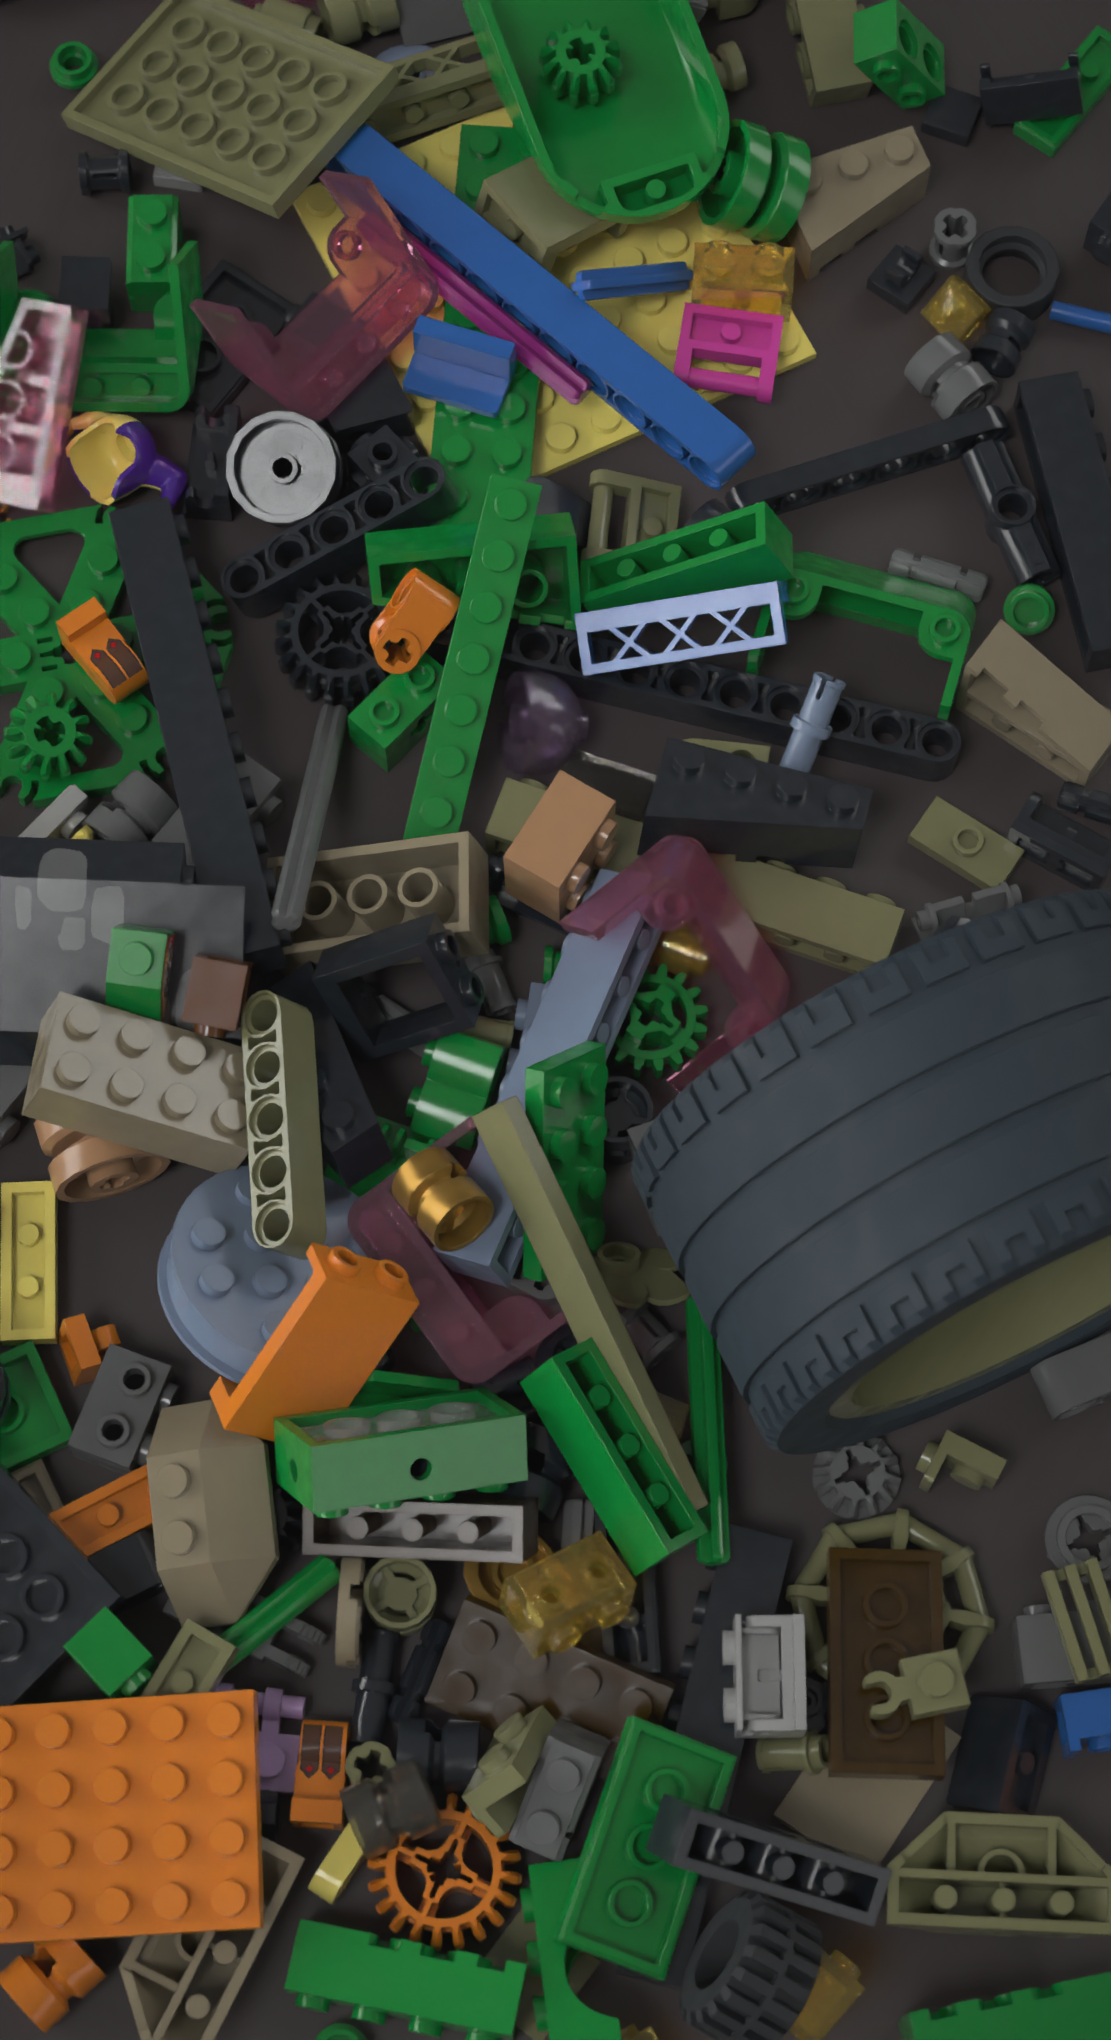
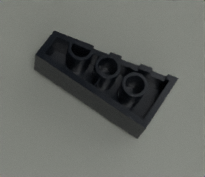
[231,961,393,1189]

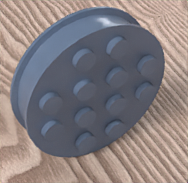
[157,1165,405,1384]

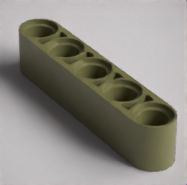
[241,990,327,1260]

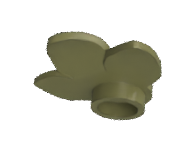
[594,1242,691,1309]

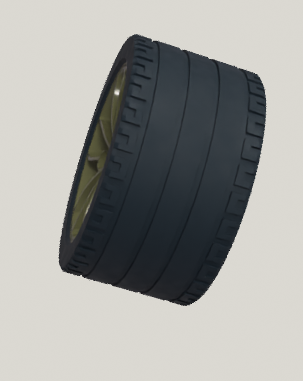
[631,889,1111,1455]

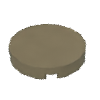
[335,1556,367,1669]

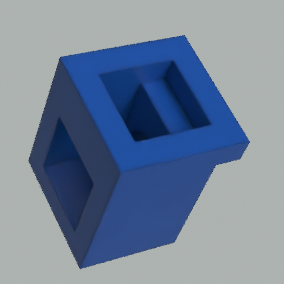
[1053,1688,1111,1759]

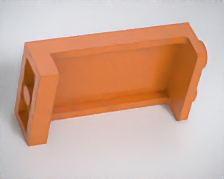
[209,1243,420,1442]

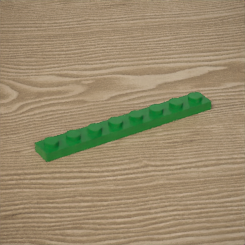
[402,473,542,840]

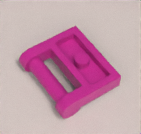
[673,302,784,404]

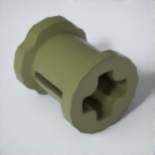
[345,1741,396,1800]

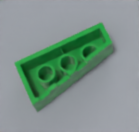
[898,1972,1111,2040]

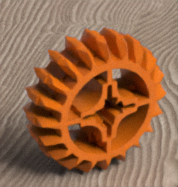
[367,1793,522,1952]

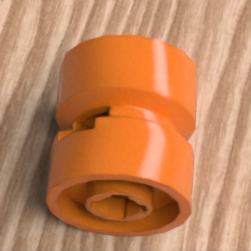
[0,1940,107,2033]

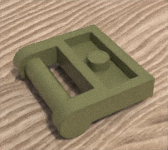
[579,469,682,568]

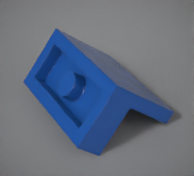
[402,315,516,418]

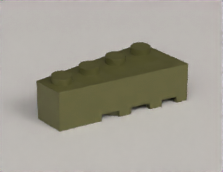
[785,0,873,108]

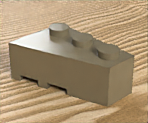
[786,126,931,282]
[955,619,1111,789]

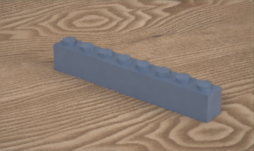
[432,868,673,1287]

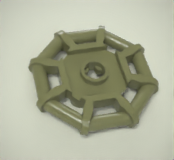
[785,1508,995,1679]

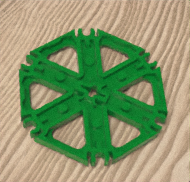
[0,504,234,809]

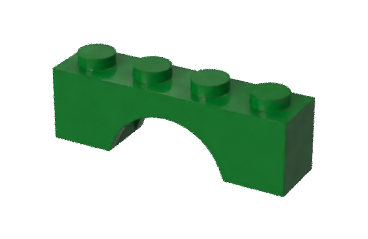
[520,1858,622,2040]

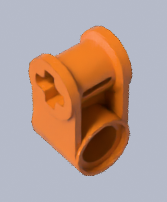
[369,568,460,674]

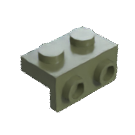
[461,1705,557,1838]

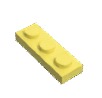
[0,1181,58,1346]

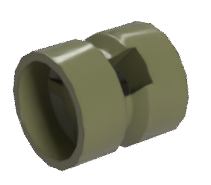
[317,0,400,46]
[363,1558,437,1637]

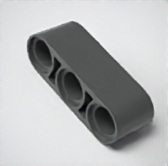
[1030,1333,1111,1421]

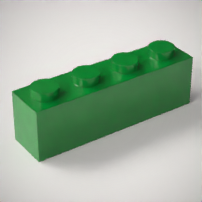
[580,501,794,634]
[520,1337,708,1577]

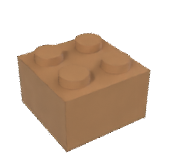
[503,770,619,924]

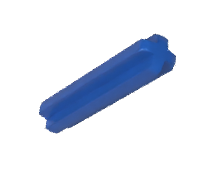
[571,261,694,301]

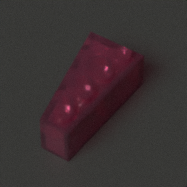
[0,297,89,513]

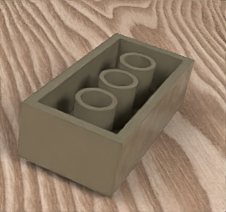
[267,831,489,976]
[21,991,248,1173]

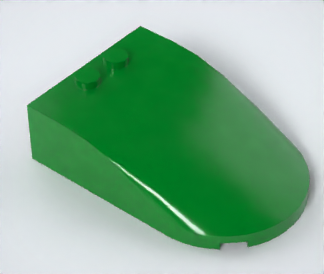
[462,0,730,224]

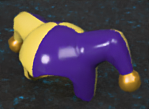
[53,411,189,508]

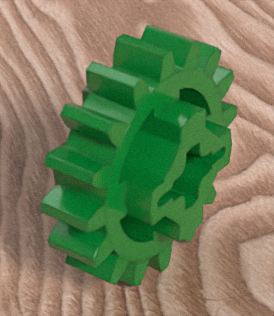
[610,963,708,1079]

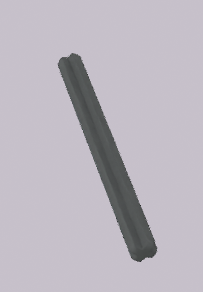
[271,704,348,932]

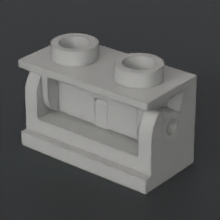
[722,1614,807,1738]

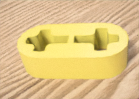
[308,1797,393,1905]

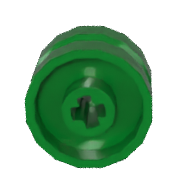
[697,119,811,245]

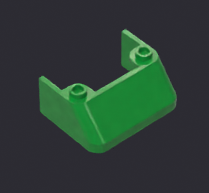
[0,241,204,412]
[746,551,976,721]

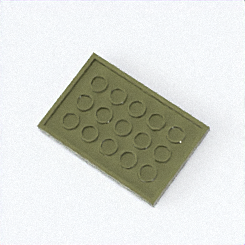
[61,0,400,219]

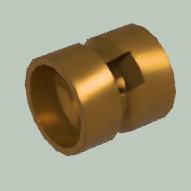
[391,1146,494,1252]

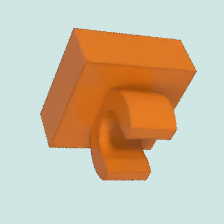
[57,1313,121,1387]

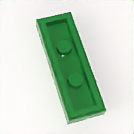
[1013,25,1111,159]

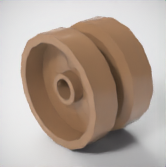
[34,1119,171,1203]

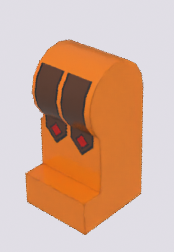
[56,597,149,704]
[290,1719,349,1831]

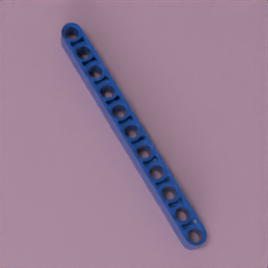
[325,123,756,490]

